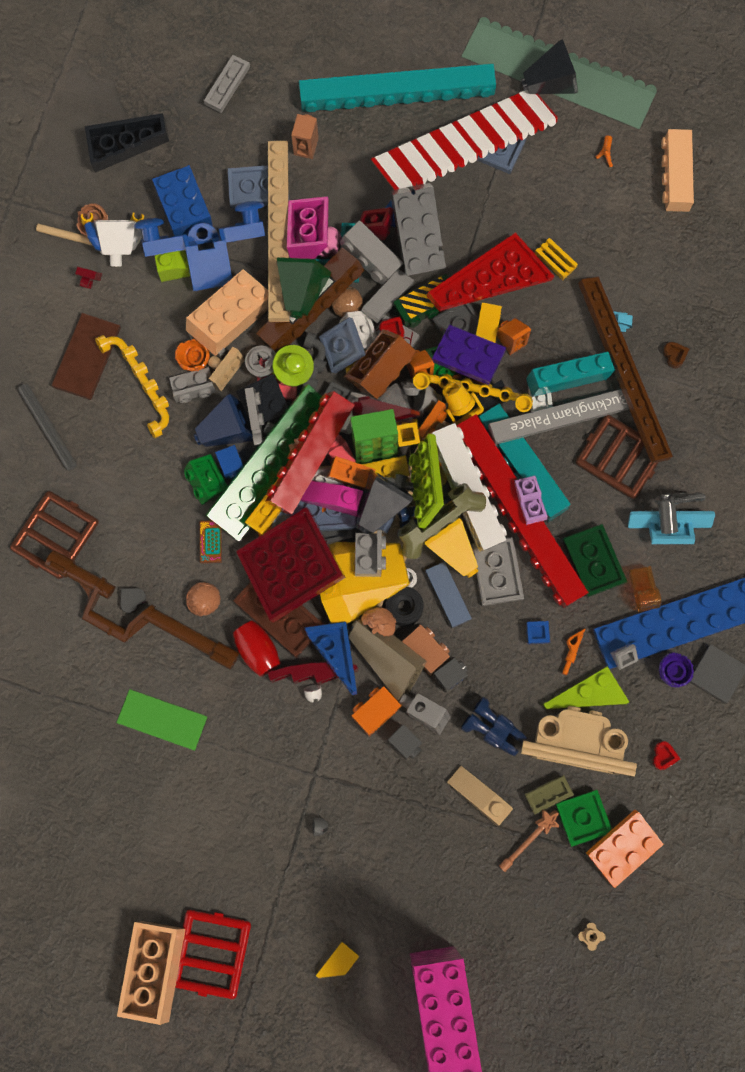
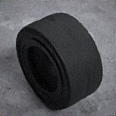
[385,587,424,626]

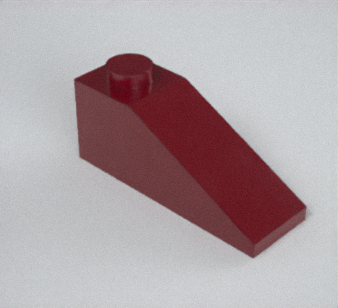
[352,396,420,422]

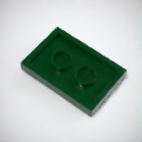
[563,524,628,598]

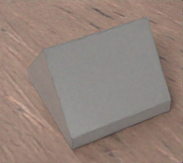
[610,644,639,670]

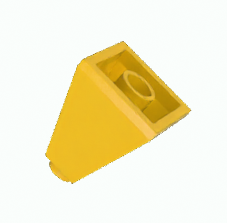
[424,516,479,578]

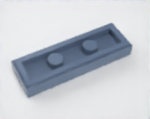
[425,562,472,628]

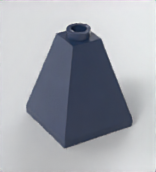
[194,394,253,447]

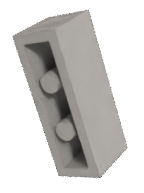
[339,220,403,286]

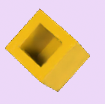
[396,419,420,447]

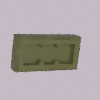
[524,775,574,815]

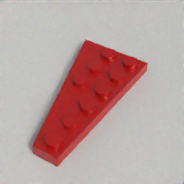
[426,232,555,311]

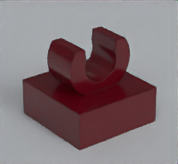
[75,266,102,289]

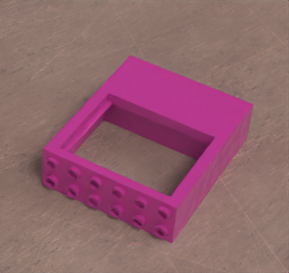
[410,946,482,1072]

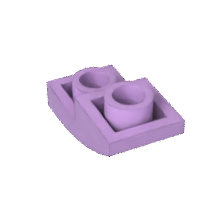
[515,476,548,525]

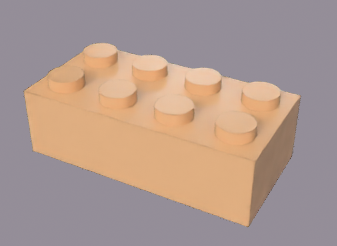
[186,269,268,356]
[117,921,186,1025]

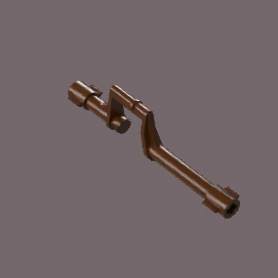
[45,550,240,670]

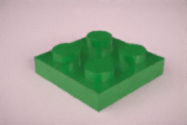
[555,790,612,847]

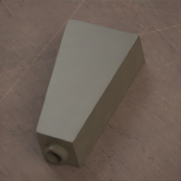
[349,619,427,700]

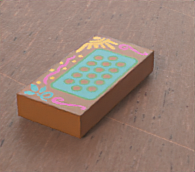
[200,521,222,564]

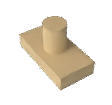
[208,347,245,391]

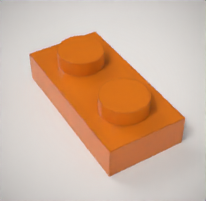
[419,400,447,441]

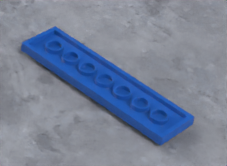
[593,578,745,670]

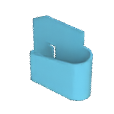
[614,312,633,332]

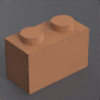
[291,114,319,159]
[402,625,450,676]

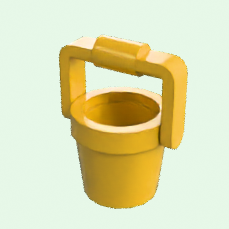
[443,381,484,425]

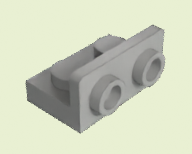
[169,367,215,403]
[355,529,386,577]

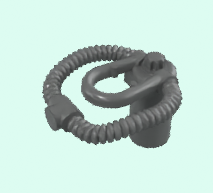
[655,493,706,534]

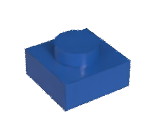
[526,621,550,644]

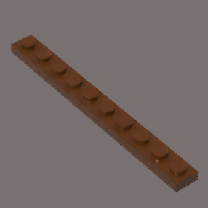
[578,277,673,464]

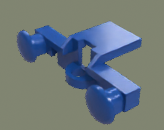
[134,201,265,291]

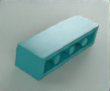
[526,352,615,397]

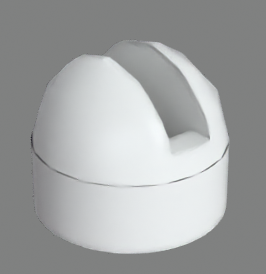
[304,685,322,703]

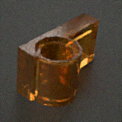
[629,566,661,612]

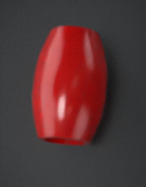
[233,620,280,677]

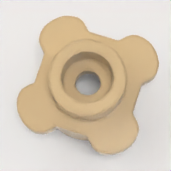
[578,923,605,951]

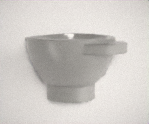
[413,385,442,419]

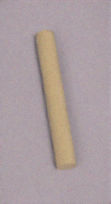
[36,224,93,246]

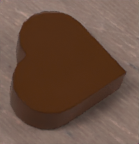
[663,342,689,369]

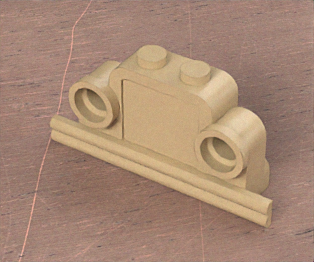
[521,706,637,777]

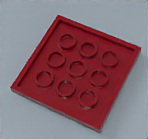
[236,507,346,623]

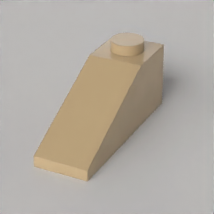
[447,766,513,826]

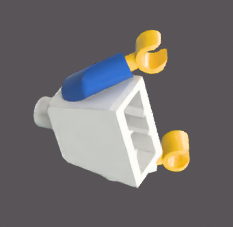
[81,212,144,266]

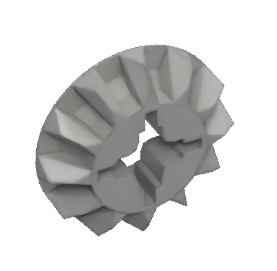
[245,345,276,378]

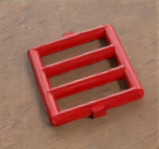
[175,910,251,999]

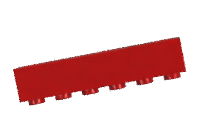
[266,391,355,514]

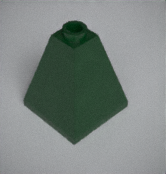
[277,257,331,319]

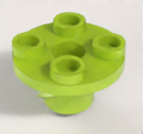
[272,345,314,387]

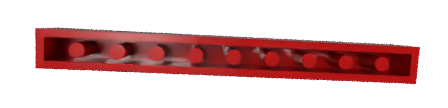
[456,414,588,608]

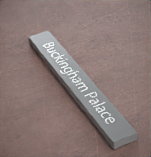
[488,389,630,445]

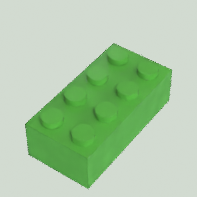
[350,409,398,465]

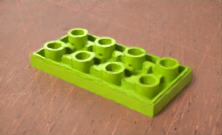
[409,434,444,529]

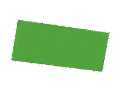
[117,689,207,751]

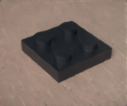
[236,374,289,426]

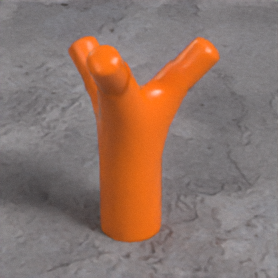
[595,136,613,167]

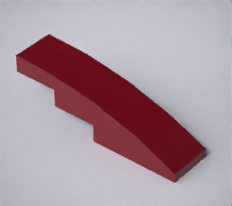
[268,663,358,685]

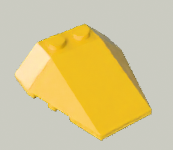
[320,542,410,624]

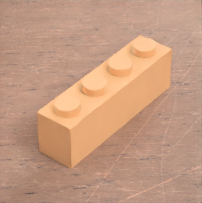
[661,129,694,212]

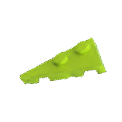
[543,666,629,709]

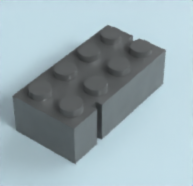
[390,183,446,276]

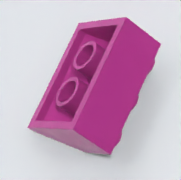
[287,196,329,259]

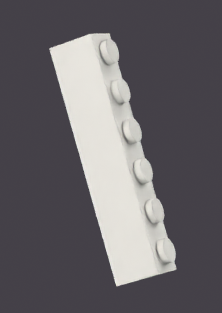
[431,423,507,552]

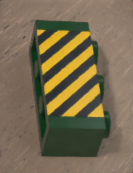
[393,274,449,328]

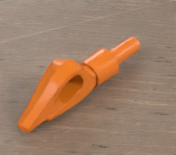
[562,628,586,675]

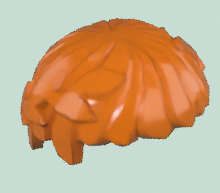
[175,339,210,372]

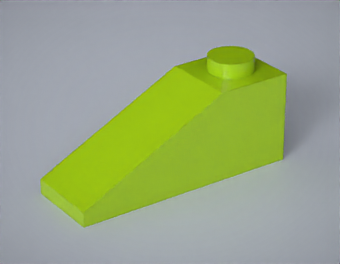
[155,250,190,282]

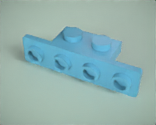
[628,511,715,544]

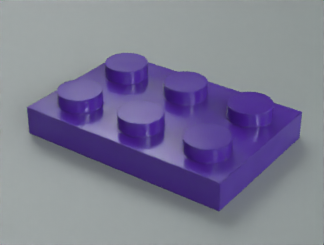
[432,325,506,385]

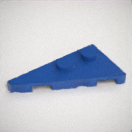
[305,622,357,695]

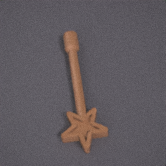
[499,809,559,872]

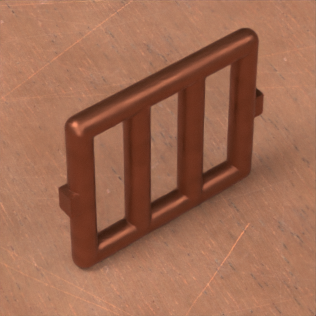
[576,415,659,499]
[10,491,99,579]

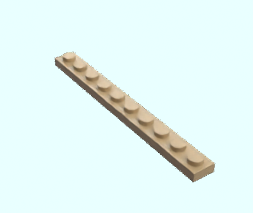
[268,141,290,322]

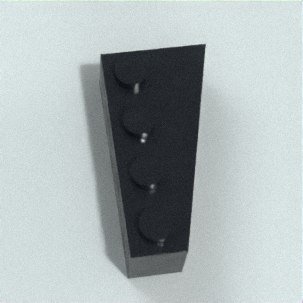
[84,113,169,173]

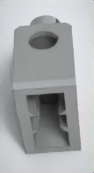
[399,693,451,736]

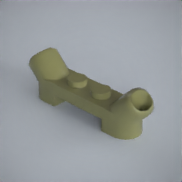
[398,483,486,559]

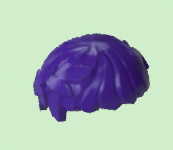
[659,653,694,688]

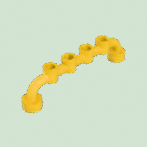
[95,335,169,438]
[413,371,533,412]

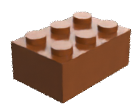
[344,329,416,399]

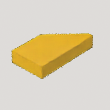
[316,942,359,978]

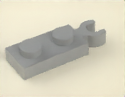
[245,387,264,446]

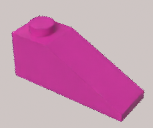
[300,481,364,517]

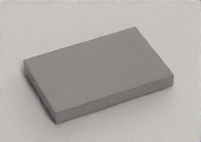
[471,537,524,606]

